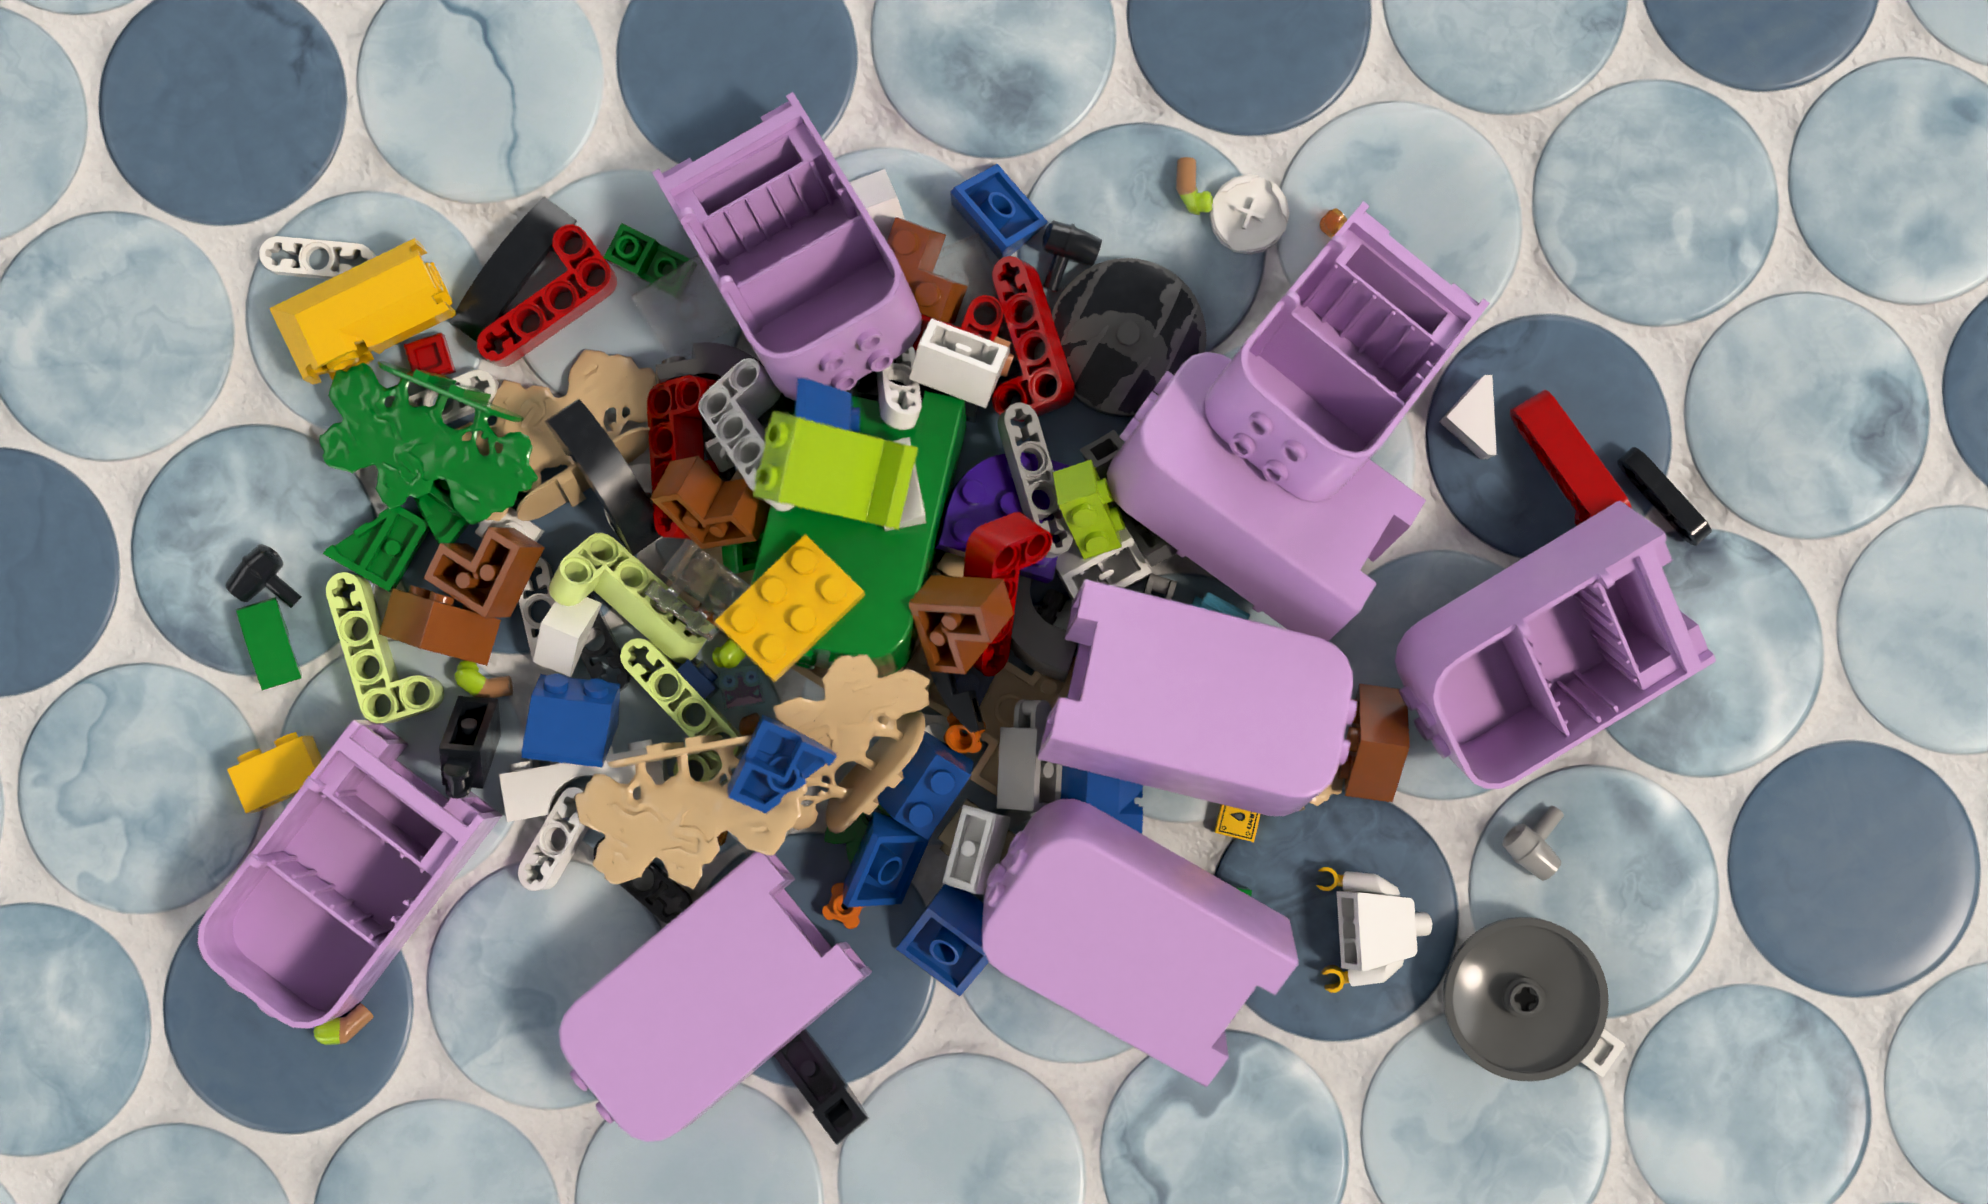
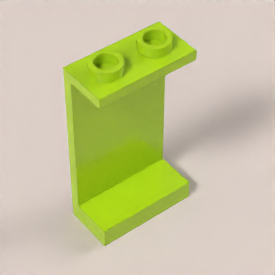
[753,412,918,530]

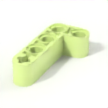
[549,533,710,663]
[326,572,444,724]
[620,638,743,782]

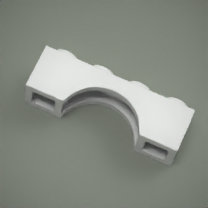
[499,739,669,822]

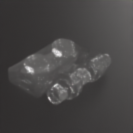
[645,539,750,642]

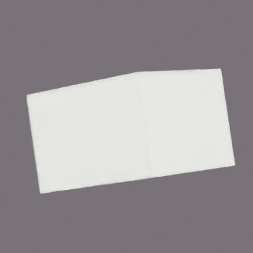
[849,169,905,242]
[1439,375,1497,459]
[533,597,602,677]

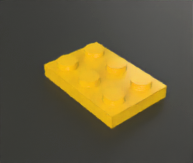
[715,534,865,683]

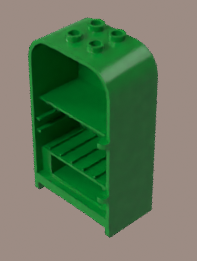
[750,391,966,678]

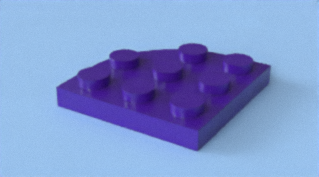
[935,453,1070,583]

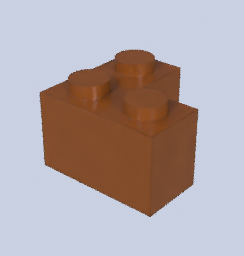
[887,217,968,324]
[650,456,771,549]
[424,527,545,618]
[908,575,1013,674]
[379,585,501,666]
[1338,683,1410,803]

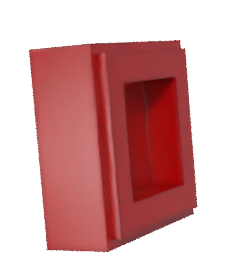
[404,333,456,376]

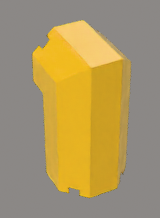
[269,238,456,385]

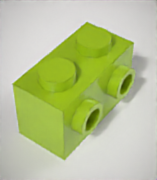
[1053,460,1125,559]

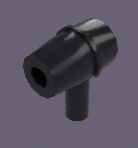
[1042,220,1102,292]
[225,544,302,608]

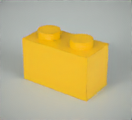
[227,732,323,813]

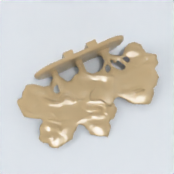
[457,349,656,521]
[773,655,930,833]
[575,735,809,889]

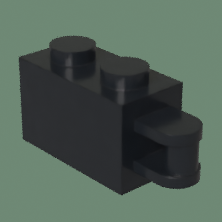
[439,696,501,799]

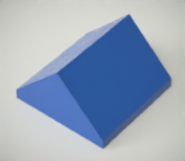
[950,163,1049,260]
[843,811,932,907]

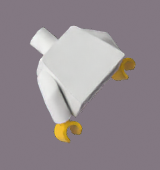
[1316,867,1432,993]

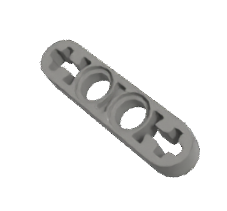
[997,403,1073,558]

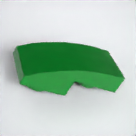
[604,223,697,299]
[236,597,302,690]

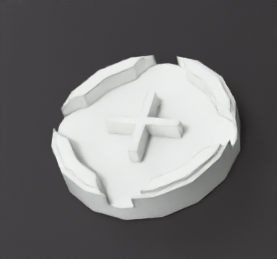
[1209,174,1289,255]

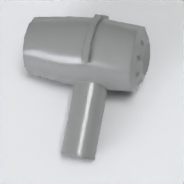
[1502,806,1564,881]

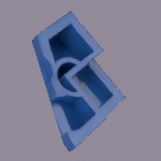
[727,715,837,814]

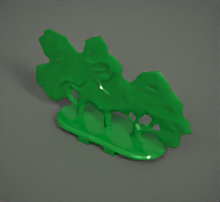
[319,361,538,525]

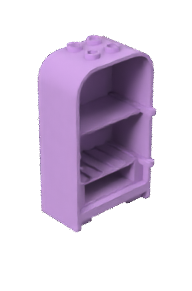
[652,92,922,401]
[1205,201,1490,502]
[1107,352,1426,641]
[1395,500,1716,789]
[1038,579,1357,816]
[198,720,502,1028]
[982,799,1298,1087]
[559,851,872,1142]

